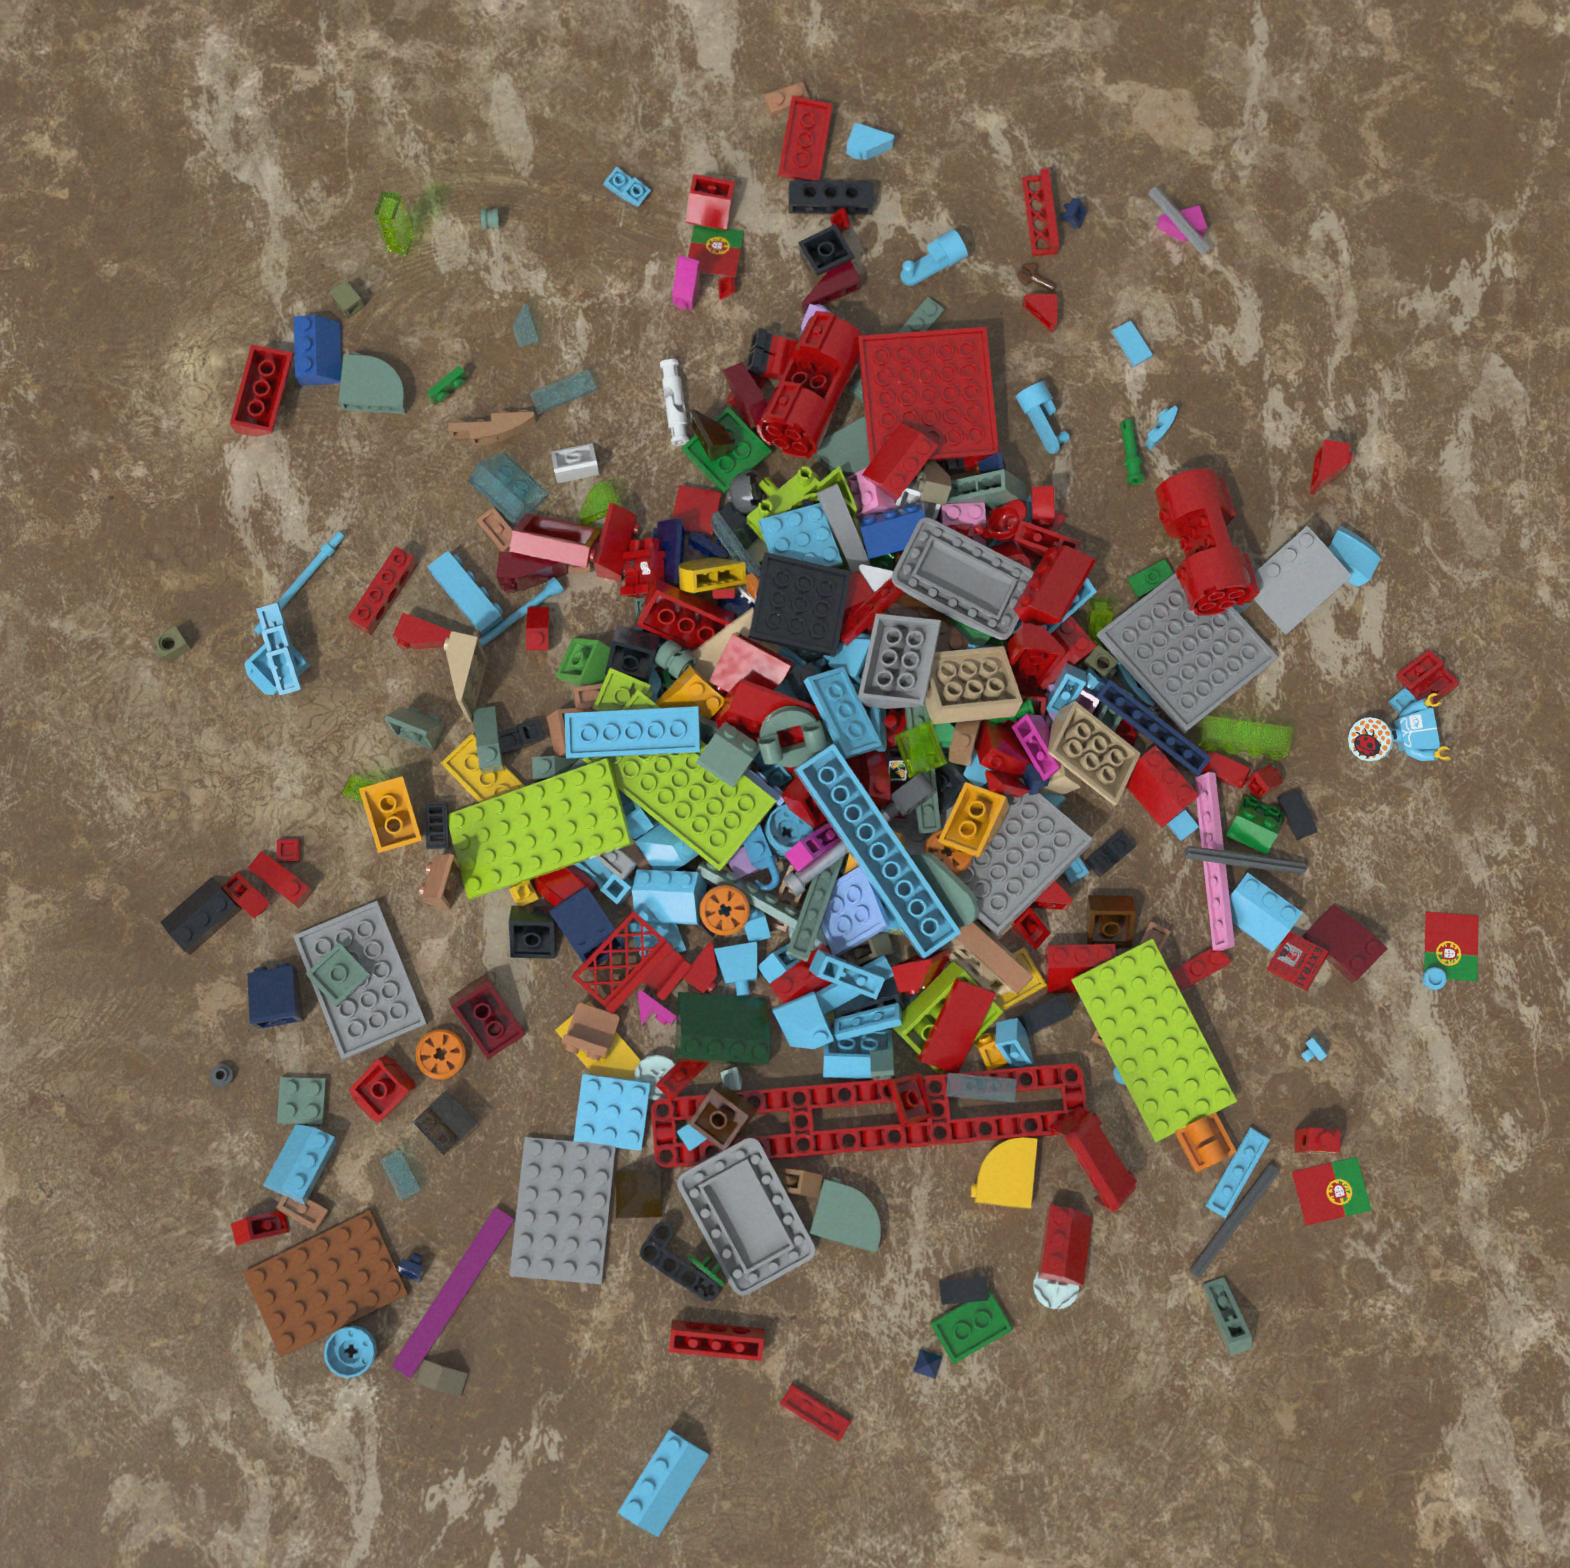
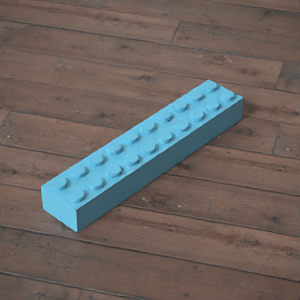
[793,744,961,959]

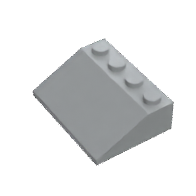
[1254,526,1352,635]
[858,614,941,709]

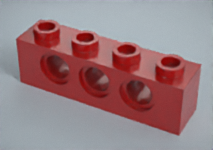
[348,546,418,636]
[669,1320,764,1361]

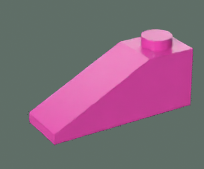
[672,255,701,310]
[1012,714,1061,781]
[784,823,841,872]

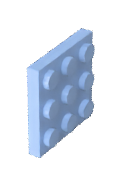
[821,867,891,957]

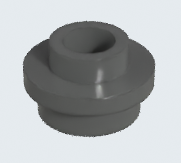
[210,1064,233,1087]

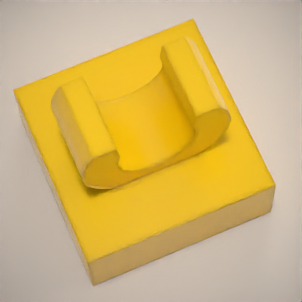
[509,880,539,906]

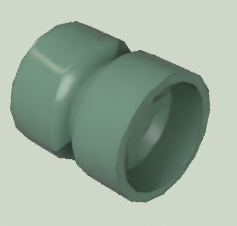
[654,639,696,679]

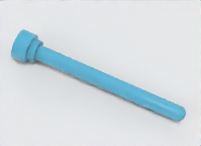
[479,577,564,648]

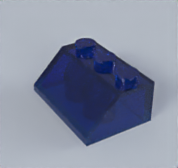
[653,518,685,589]

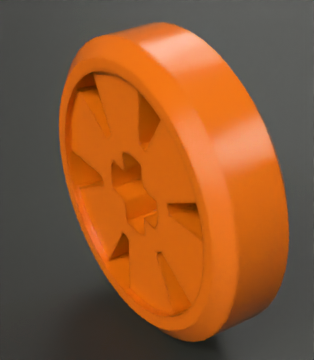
[924,829,974,876]
[699,885,750,935]
[415,1029,466,1080]

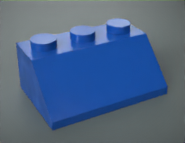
[293,315,342,386]
[858,503,926,559]

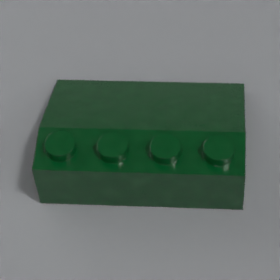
[674,992,770,1067]

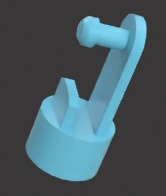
[900,229,968,286]
[1015,381,1070,454]

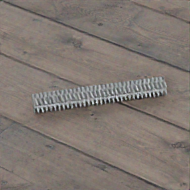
[1148,186,1211,255]

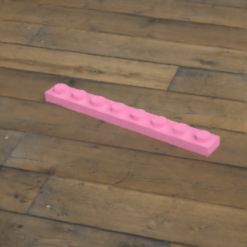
[1194,772,1235,951]

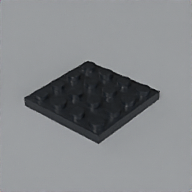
[748,552,851,657]

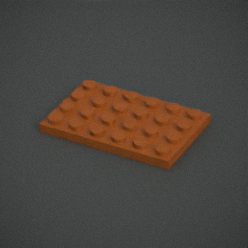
[243,1210,409,1358]

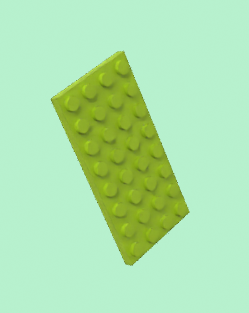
[582,690,777,872]
[448,758,633,900]
[1071,938,1237,1142]

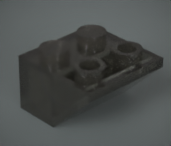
[413,1090,480,1155]

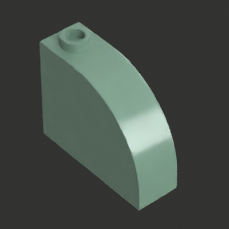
[338,352,407,414]
[813,416,869,478]
[946,469,1027,511]
[810,1177,881,1253]

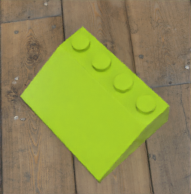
[892,961,1003,1075]

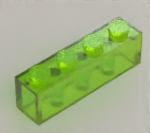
[374,191,414,256]
[1198,716,1292,760]

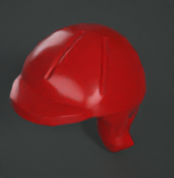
[973,500,1027,541]

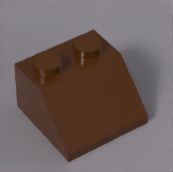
[1086,895,1136,948]
[688,1082,757,1150]

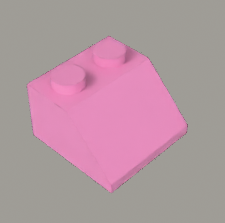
[940,502,986,546]

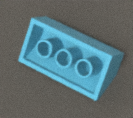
[617,1429,709,1537]

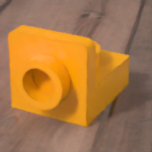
[973,1033,1008,1071]

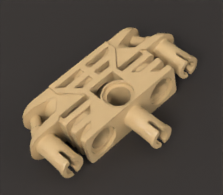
[937,920,1030,1000]

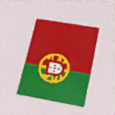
[688,225,744,277]
[1424,911,1479,982]
[1291,1157,1372,1226]

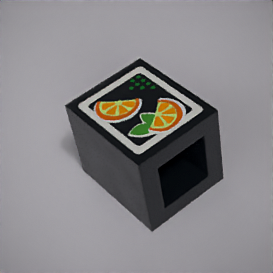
[884,748,910,784]

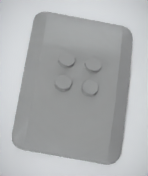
[891,518,1034,640]
[677,1137,815,1295]

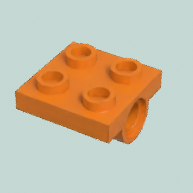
[1174,1112,1237,1173]

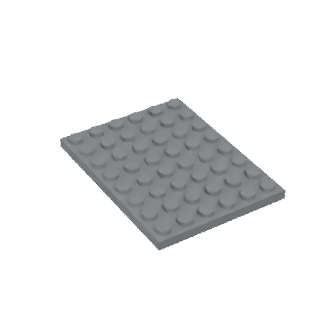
[887,749,1093,936]

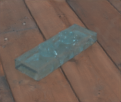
[530,369,597,415]
[946,1073,1017,1103]

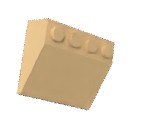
[444,631,488,723]
[925,646,1023,725]
[1048,701,1141,806]

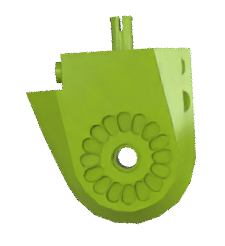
[747,466,863,571]

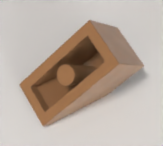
[773,1167,823,1198]

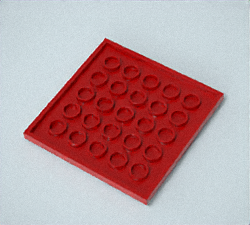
[858,327,999,464]

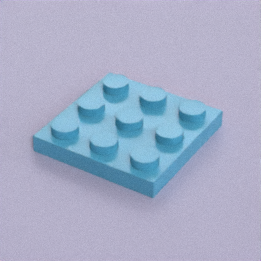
[758,503,843,568]
[574,1073,651,1151]

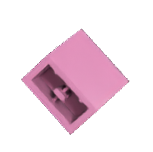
[845,468,896,520]

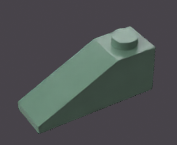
[473,706,505,774]
[1203,1277,1252,1356]

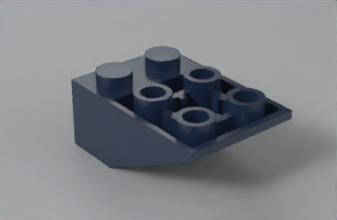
[549,886,625,971]

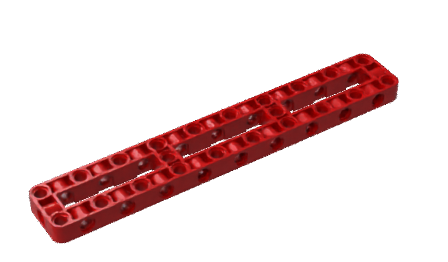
[651,1063,1087,1169]

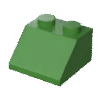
[555,638,610,687]

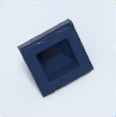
[913,1349,942,1379]

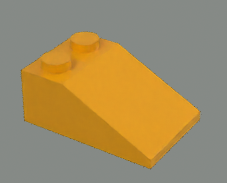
[655,665,725,719]
[359,776,422,853]
[938,782,1010,858]

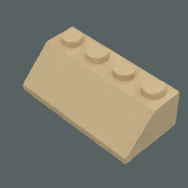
[691,607,782,693]

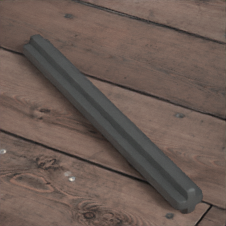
[1184,846,1307,874]
[1189,1164,1280,1277]

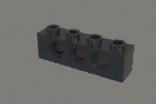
[788,179,873,215]

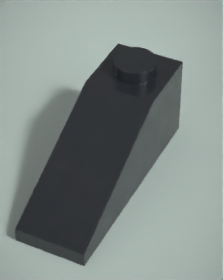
[834,977,906,1018]
[1013,994,1073,1037]

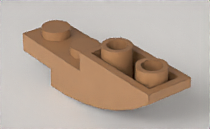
[448,409,536,446]

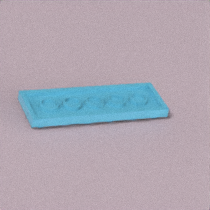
[565,707,701,759]

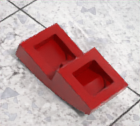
[1201,750,1251,790]

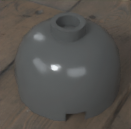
[727,470,765,514]

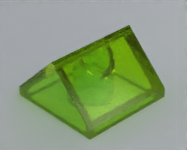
[894,721,947,778]

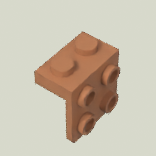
[561,1003,620,1061]

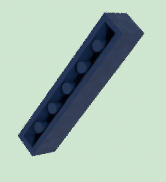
[1090,676,1212,776]

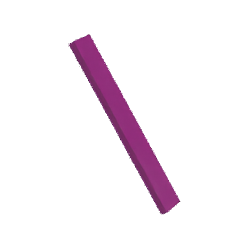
[391,1207,515,1379]

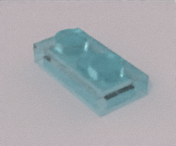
[379,1150,422,1202]

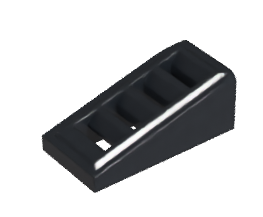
[425,802,449,849]

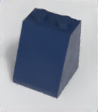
[247,963,304,1029]

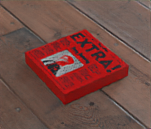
[1267,931,1329,992]

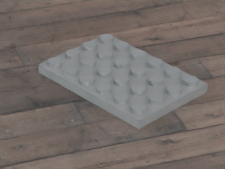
[293,901,428,1061]
[509,1137,616,1284]

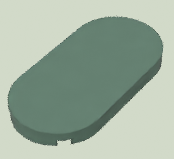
[911,852,979,927]

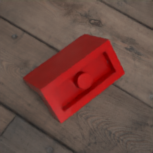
[643,949,692,1001]

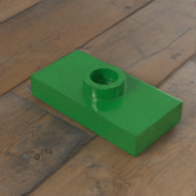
[1127,559,1174,599]

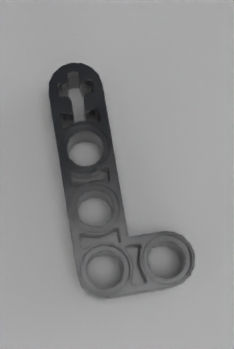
[640,1222,719,1301]

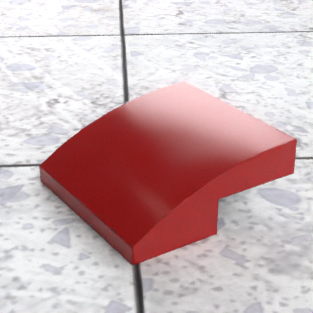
[670,485,722,536]
[1396,649,1459,708]

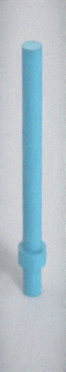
[253,531,345,635]

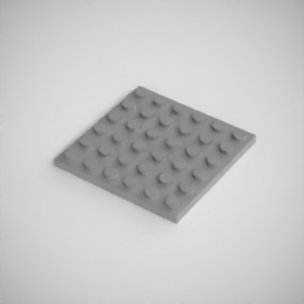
[1096,573,1278,734]

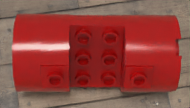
[757,311,863,459]
[1155,468,1260,616]

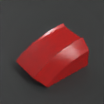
[534,865,598,907]
[349,1055,416,1123]

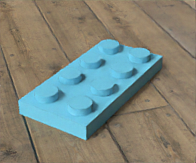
[804,667,882,759]

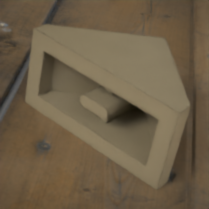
[416,1359,468,1396]

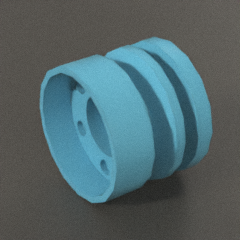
[763,804,813,859]
[324,1325,377,1378]

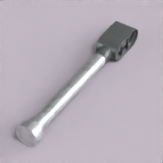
[783,773,937,897]

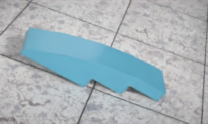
[256,602,301,695]

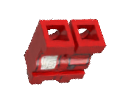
[620,538,666,598]

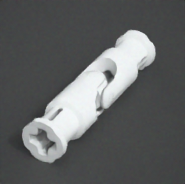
[660,359,689,446]

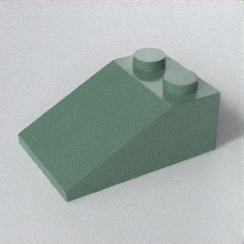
[384,706,445,751]

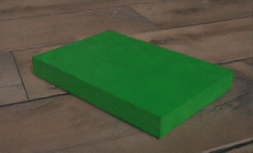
[930,1289,1013,1365]

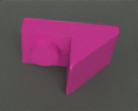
[638,990,677,1027]

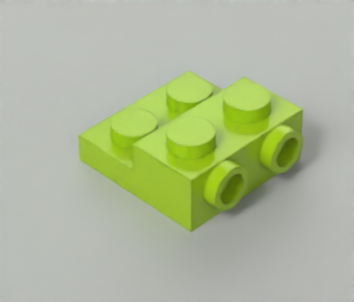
[592,668,654,711]

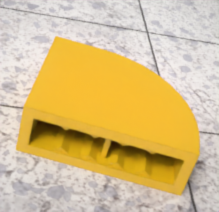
[679,557,746,593]
[971,1138,1037,1209]

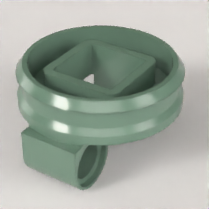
[757,706,827,767]

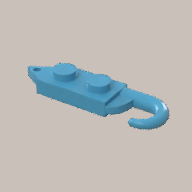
[743,823,780,891]

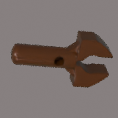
[1017,263,1056,292]

